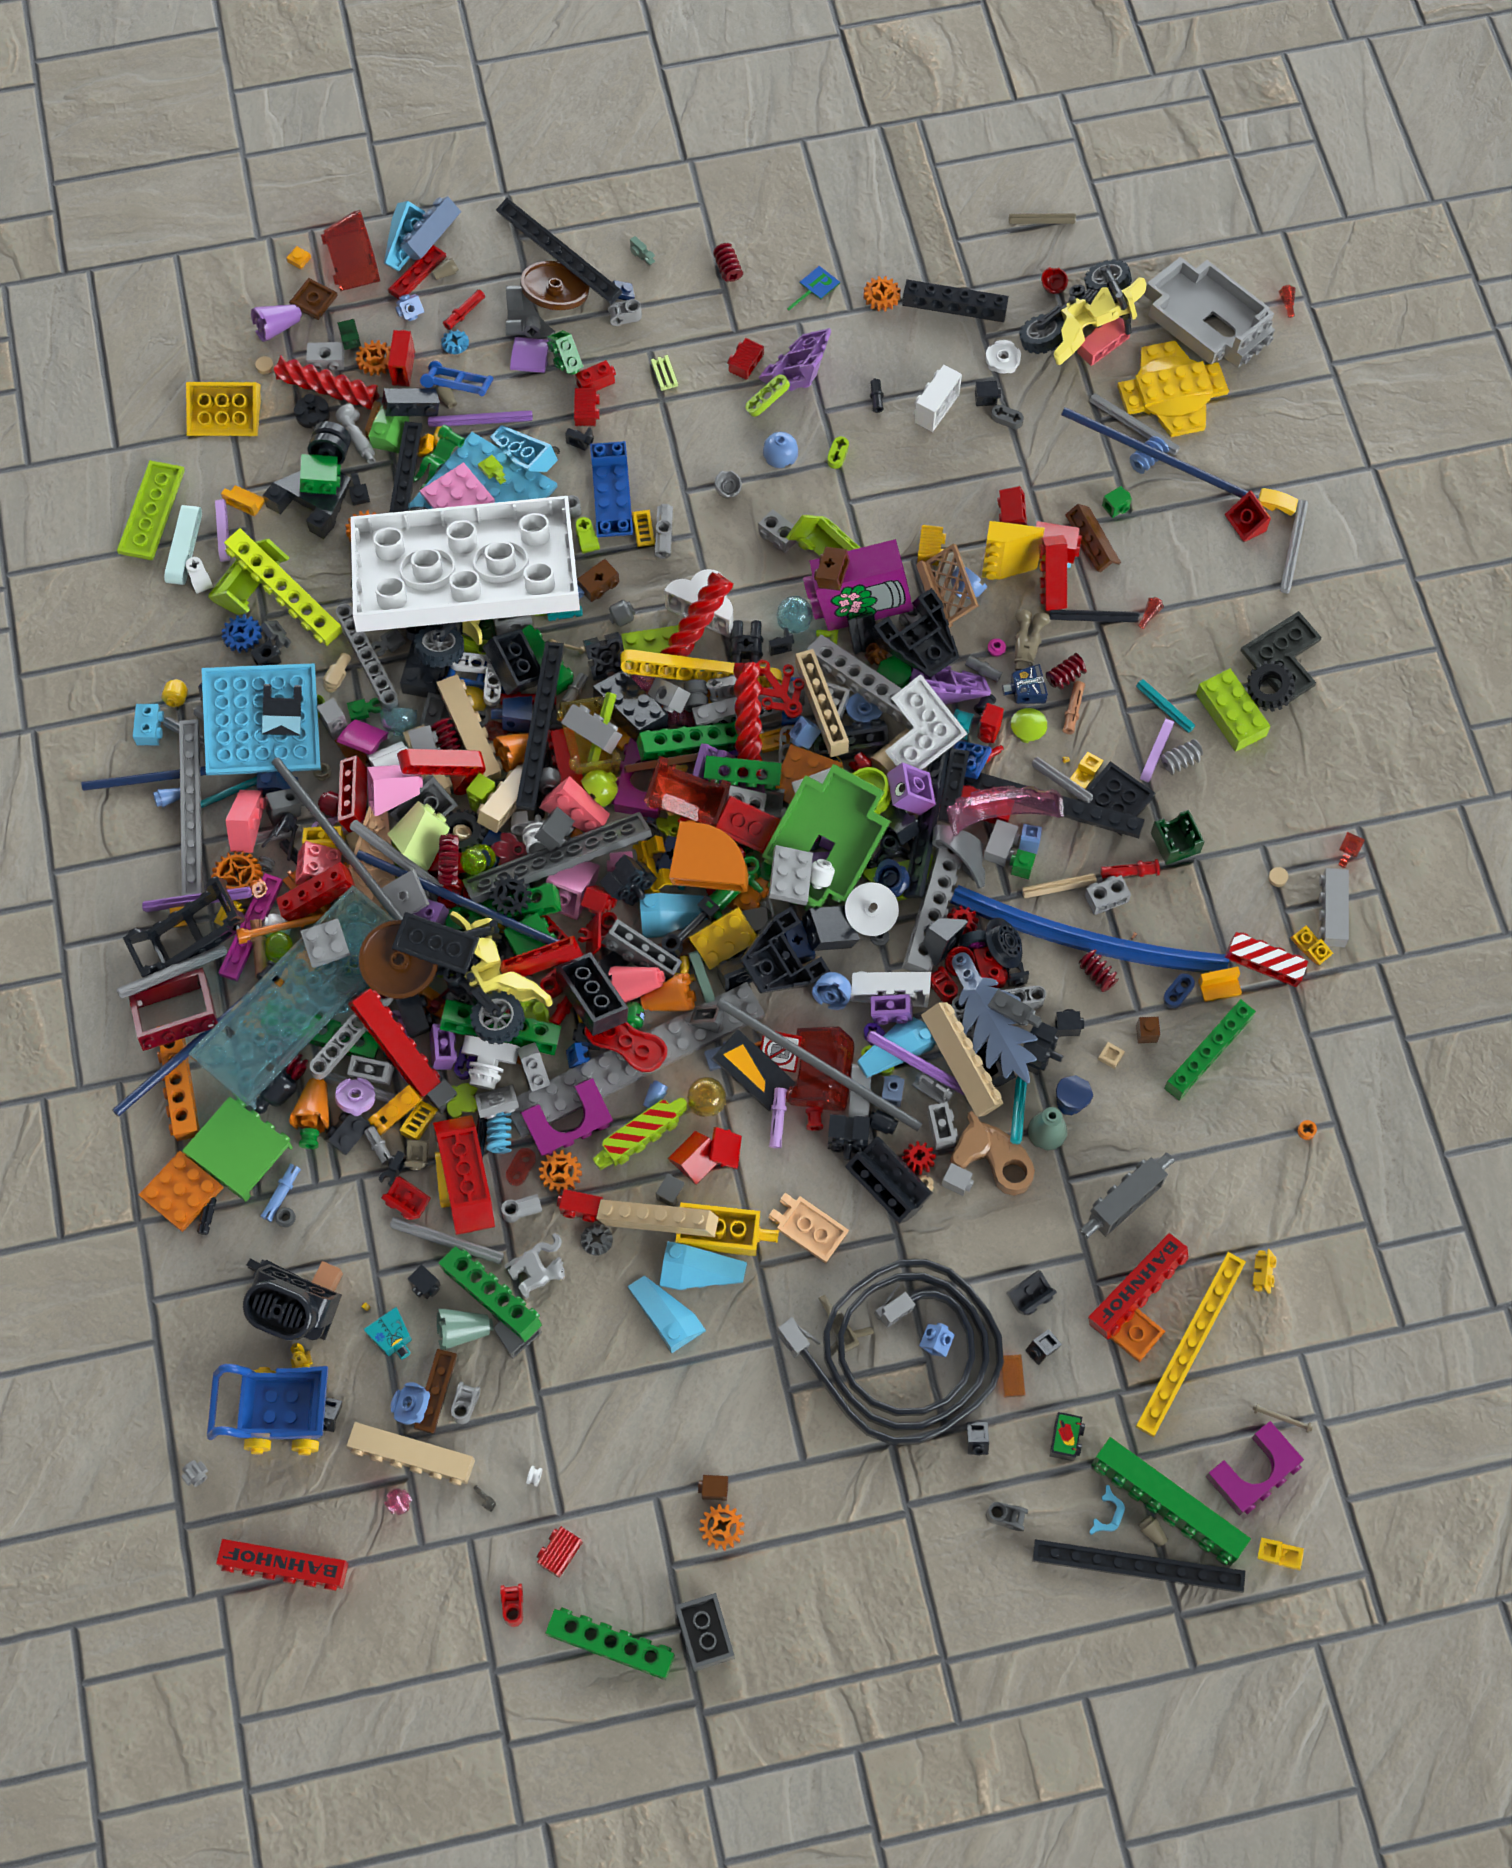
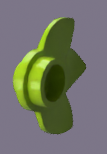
[656,814,683,837]
[447,1083,478,1118]

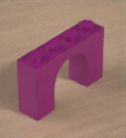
[611,738,671,819]
[520,1078,613,1156]
[1206,1421,1304,1516]

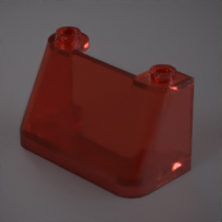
[321,210,380,291]
[644,756,731,827]
[786,1026,855,1111]

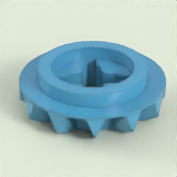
[441,329,469,354]

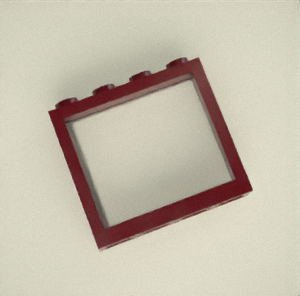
[128,967,219,1051]

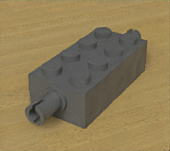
[1079,1153,1174,1239]

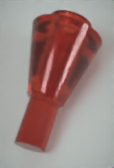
[1279,285,1296,318]
[1138,597,1164,629]

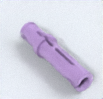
[769,1088,787,1148]

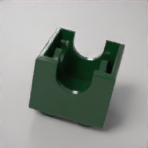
[1151,810,1205,865]

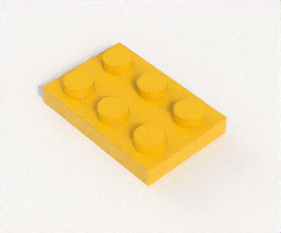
[689,907,757,969]

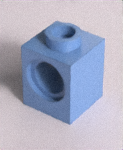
[788,716,821,749]

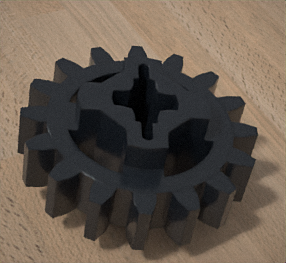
[490,874,532,917]

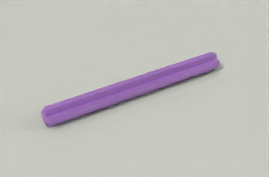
[428,410,533,427]
[142,887,252,912]
[867,1031,965,1095]

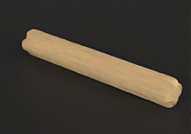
[1022,874,1097,898]

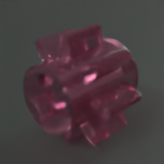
[384,1488,412,1515]

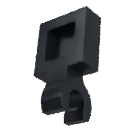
[349,472,370,506]
[379,1151,407,1187]

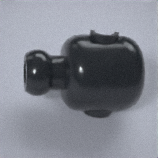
[250,1068,297,1114]

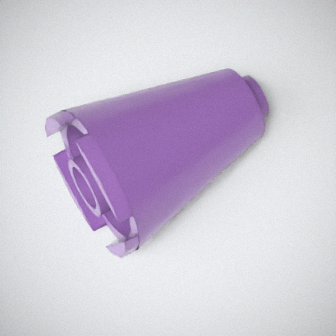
[251,304,302,342]

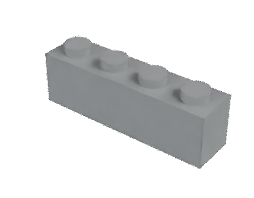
[1319,868,1349,947]

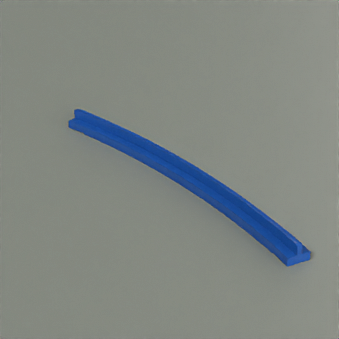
[950,885,1229,973]

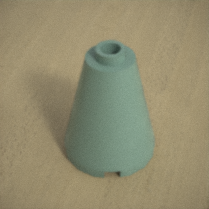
[1028,1107,1067,1151]
[437,1309,493,1350]

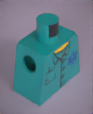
[364,1307,412,1360]

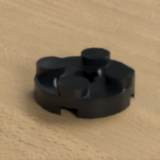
[294,393,330,429]

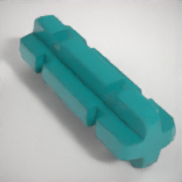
[547,606,583,621]

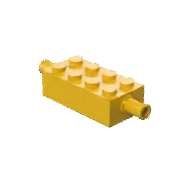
[675,1202,779,1256]

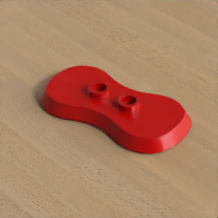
[585,1022,668,1072]

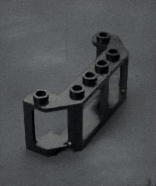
[123,876,246,977]

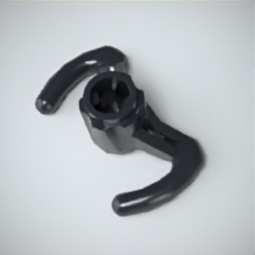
[866,835,913,869]

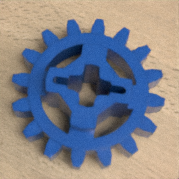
[222,614,262,653]

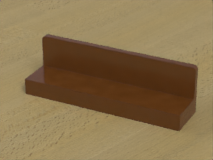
[1065,504,1121,572]

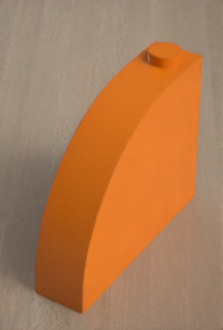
[669,820,749,892]

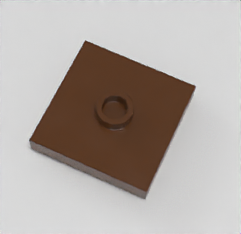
[289,278,338,320]

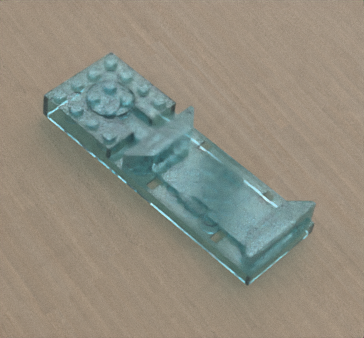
[189,885,394,1110]

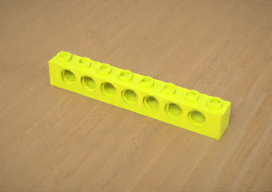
[224,528,343,646]

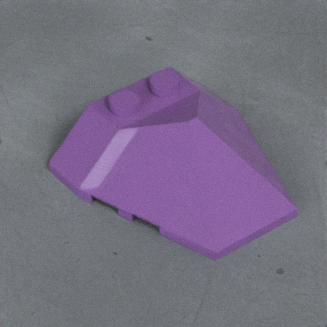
[759,328,831,391]
[909,665,991,705]

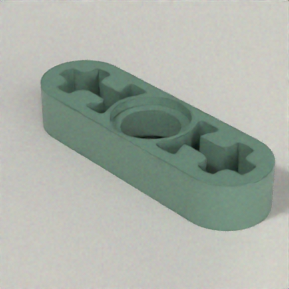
[688,951,715,1003]

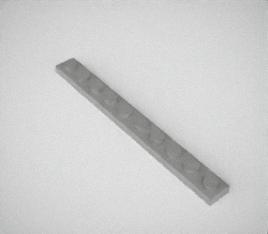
[179,719,203,896]

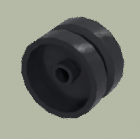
[307,421,351,464]

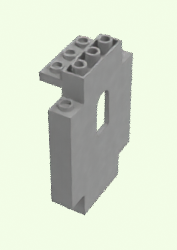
[1144,257,1275,368]

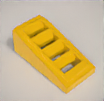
[632,510,655,547]
[399,1101,438,1140]

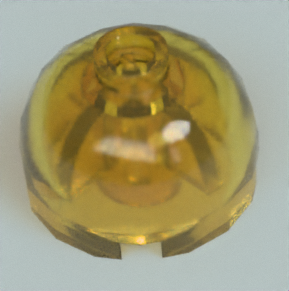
[687,1077,726,1117]

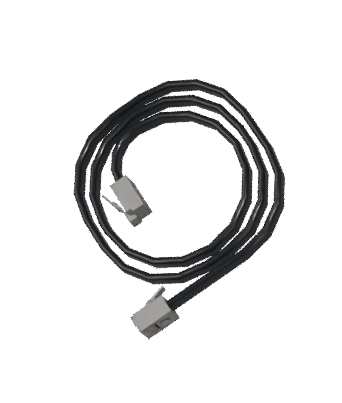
[776,1259,1004,1445]

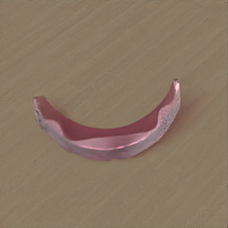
[947,786,1064,836]

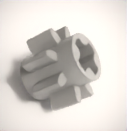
[181,1460,208,1487]

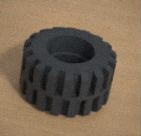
[1247,661,1295,712]
[444,809,486,860]

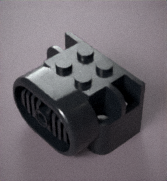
[243,1264,342,1340]

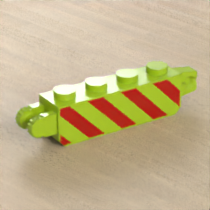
[593,1098,687,1170]

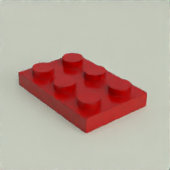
[714,795,781,853]

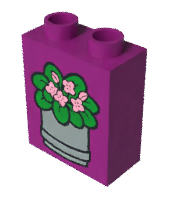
[803,539,914,631]

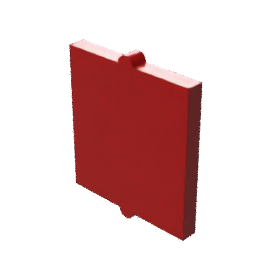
[709,1127,742,1169]

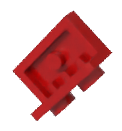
[381,1176,431,1220]

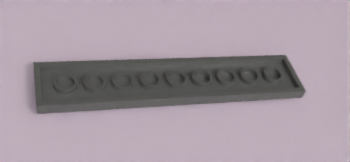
[462,812,652,903]

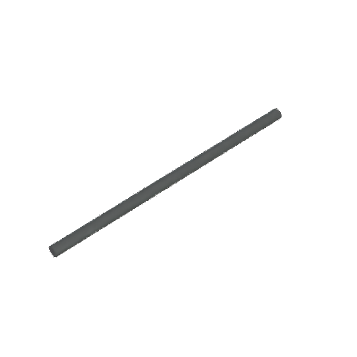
[272,757,403,920]
[716,998,922,1132]

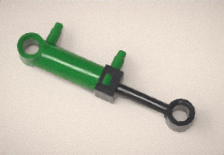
[662,857,763,957]

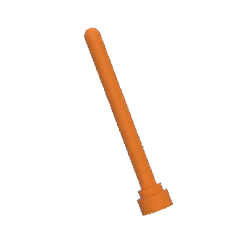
[236,913,329,944]

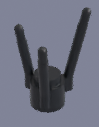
[261,813,299,861]

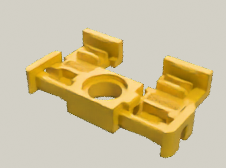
[632,836,672,894]

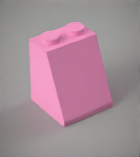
[367,765,423,816]
[546,861,600,920]

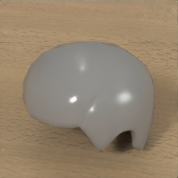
[714,471,742,498]

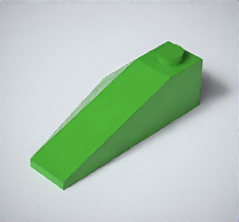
[369,405,410,453]

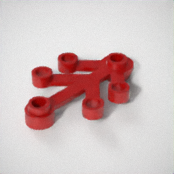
[757,660,804,718]

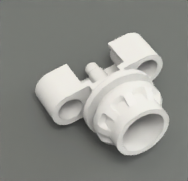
[511,811,550,854]
[461,1035,520,1090]

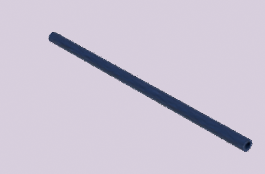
[1061,407,1259,499]
[81,766,206,791]
[356,850,560,945]
[112,958,293,1117]

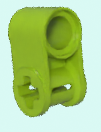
[576,517,600,554]

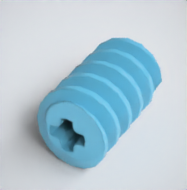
[486,1112,512,1154]

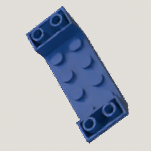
[590,441,633,538]

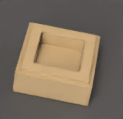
[1098,1042,1125,1069]

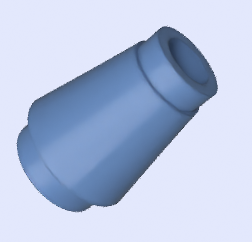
[153,788,180,808]
[643,1080,668,1109]

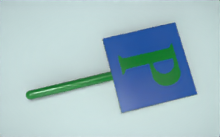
[787,266,841,311]

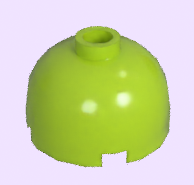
[581,769,618,807]

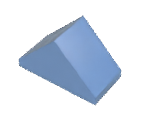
[1019,824,1042,854]

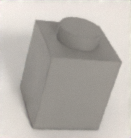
[942,1163,974,1196]

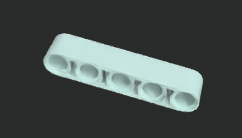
[164,505,202,585]

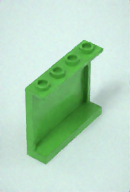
[182,1097,293,1202]

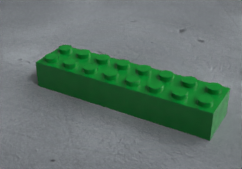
[1091,1437,1251,1566]

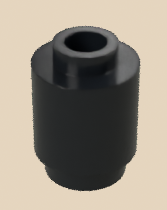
[870,1109,899,1135]

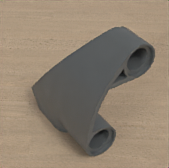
[506,285,555,339]
[932,825,985,889]

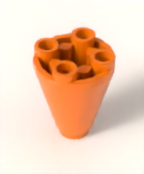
[641,973,697,1011]

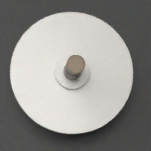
[845,883,899,936]

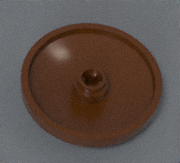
[520,261,590,310]
[359,920,438,999]

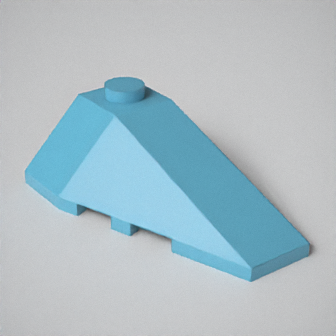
[384,201,425,271]
[490,425,558,472]
[640,893,709,938]
[857,1017,936,1078]
[660,1241,747,1290]
[628,1275,706,1353]

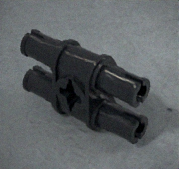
[728,620,764,663]

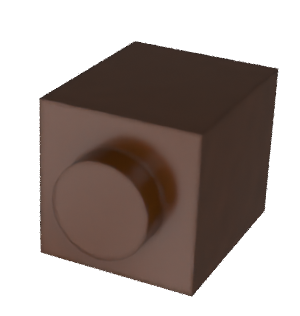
[1136,1016,1160,1044]
[698,1475,728,1501]

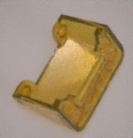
[557,696,621,776]

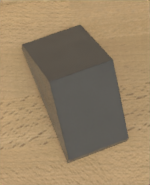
[689,1005,724,1033]

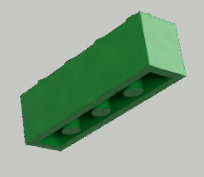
[522,624,574,696]

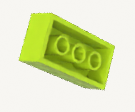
[1196,668,1270,752]

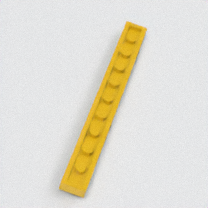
[1135,1252,1246,1438]

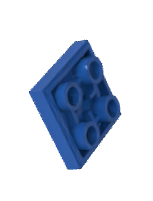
[953,741,992,779]

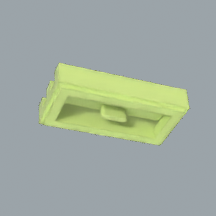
[651,355,678,391]

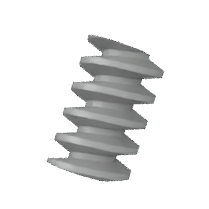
[1160,739,1203,775]

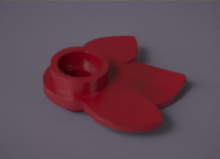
[489,833,527,866]

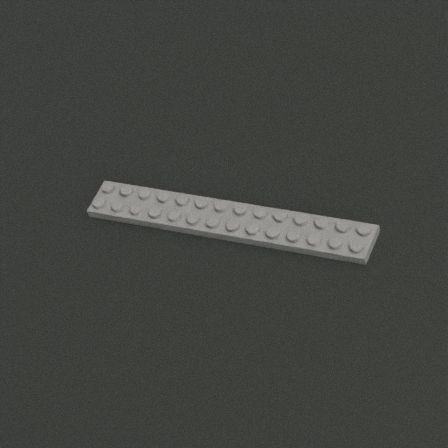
[510,982,765,1138]

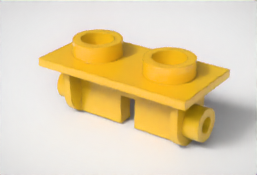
[1252,1249,1277,1294]
[290,1343,313,1368]

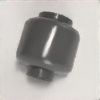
[608,600,636,627]
[539,767,561,795]

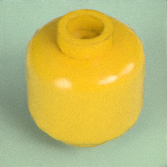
[162,679,188,707]

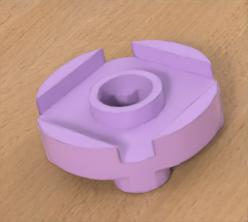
[335,1078,375,1116]

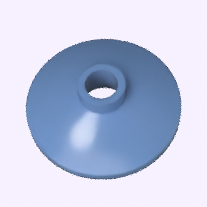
[846,693,883,723]

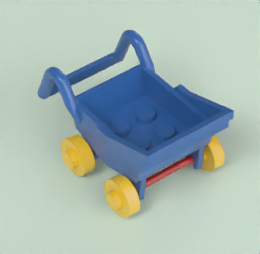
[207,1364,328,1456]

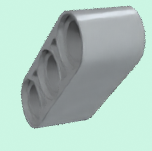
[849,1064,871,1117]

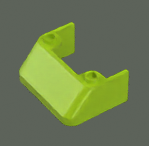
[786,515,860,556]
[208,538,289,615]

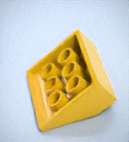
[186,382,261,436]
[982,521,1045,580]

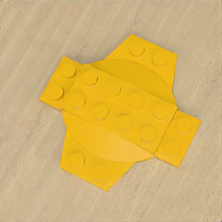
[1117,340,1229,437]

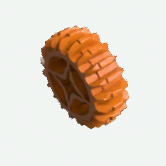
[211,850,263,901]

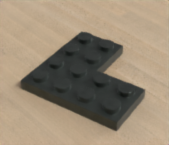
[1240,611,1322,702]

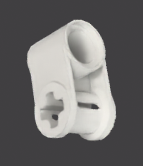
[186,557,213,594]

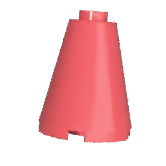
[609,966,665,1003]

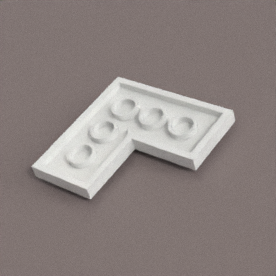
[885,674,968,770]

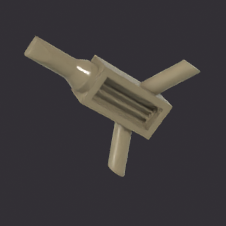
[818,1295,874,1357]

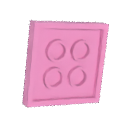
[420,462,495,509]

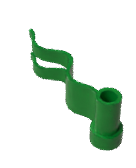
[414,425,465,490]

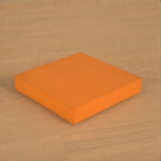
[1110,1309,1165,1363]

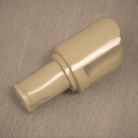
[323,653,351,692]

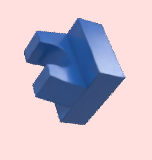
[566,1043,590,1068]

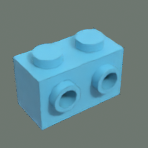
[133,704,164,746]

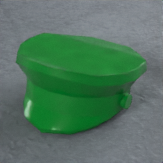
[876,656,912,689]

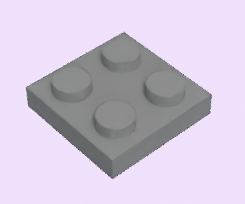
[301,918,350,968]

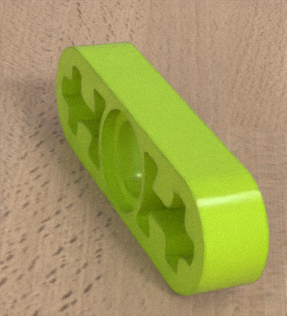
[745,375,790,417]

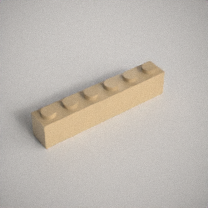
[795,649,849,757]
[437,674,503,781]
[921,1002,1004,1117]
[596,1200,719,1237]
[347,1422,475,1486]

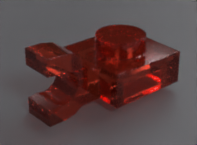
[1338,832,1365,868]

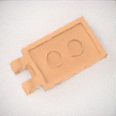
[768,1193,849,1264]

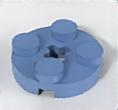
[391,1382,430,1425]

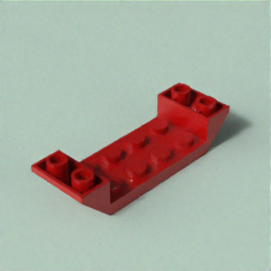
[433,1115,495,1235]

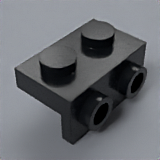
[324,1111,371,1155]
[1006,1270,1057,1315]

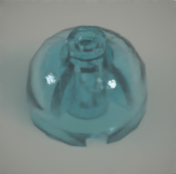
[776,596,813,633]
[380,708,417,737]

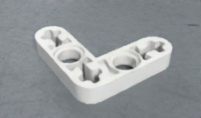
[450,653,501,706]

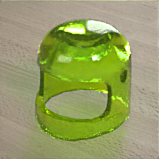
[460,844,496,875]
[265,932,294,965]

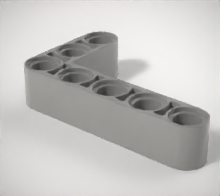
[952,986,1046,1043]

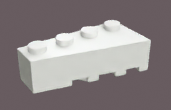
[850,971,931,1008]

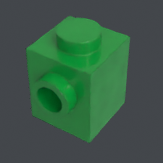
[1102,486,1132,518]
[1009,849,1036,880]

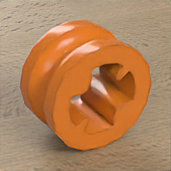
[1298,1120,1317,1140]

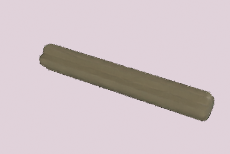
[1009,213,1076,224]

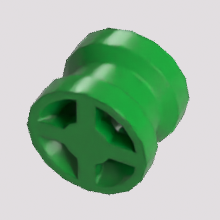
[299,1128,320,1149]

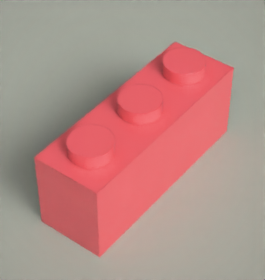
[1077,317,1130,366]

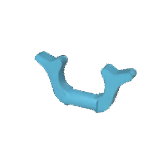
[1089,1485,1125,1535]

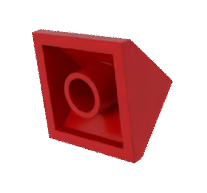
[1224,491,1271,542]
[668,1131,718,1185]

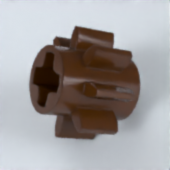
[864,643,888,665]

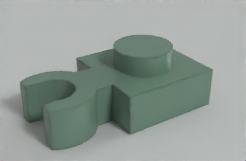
[630,236,655,265]

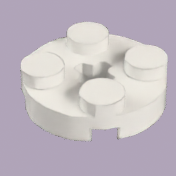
[986,340,1021,373]

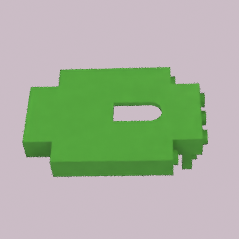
[762,764,891,911]

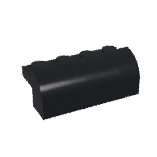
[845,1136,933,1224]

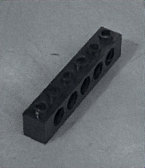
[902,279,1009,323]

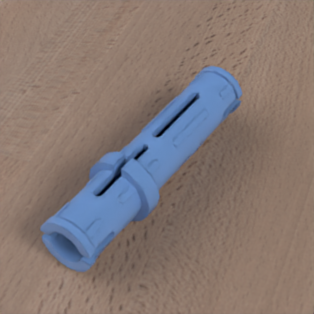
[260,1164,301,1222]

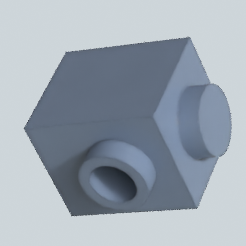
[882,1075,905,1107]

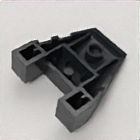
[263,471,351,539]
[869,588,960,678]
[740,907,831,994]

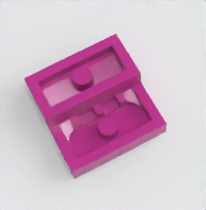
[337,719,389,755]

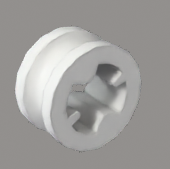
[526,1466,542,1487]

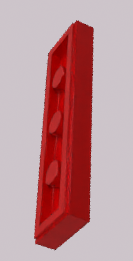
[388,245,447,300]

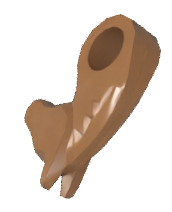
[950,1111,1035,1196]

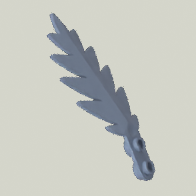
[952,953,1038,1084]

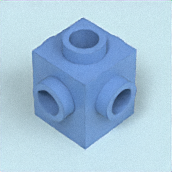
[395,294,424,321]
[919,1323,955,1357]

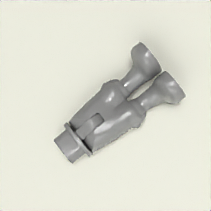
[335,404,376,464]

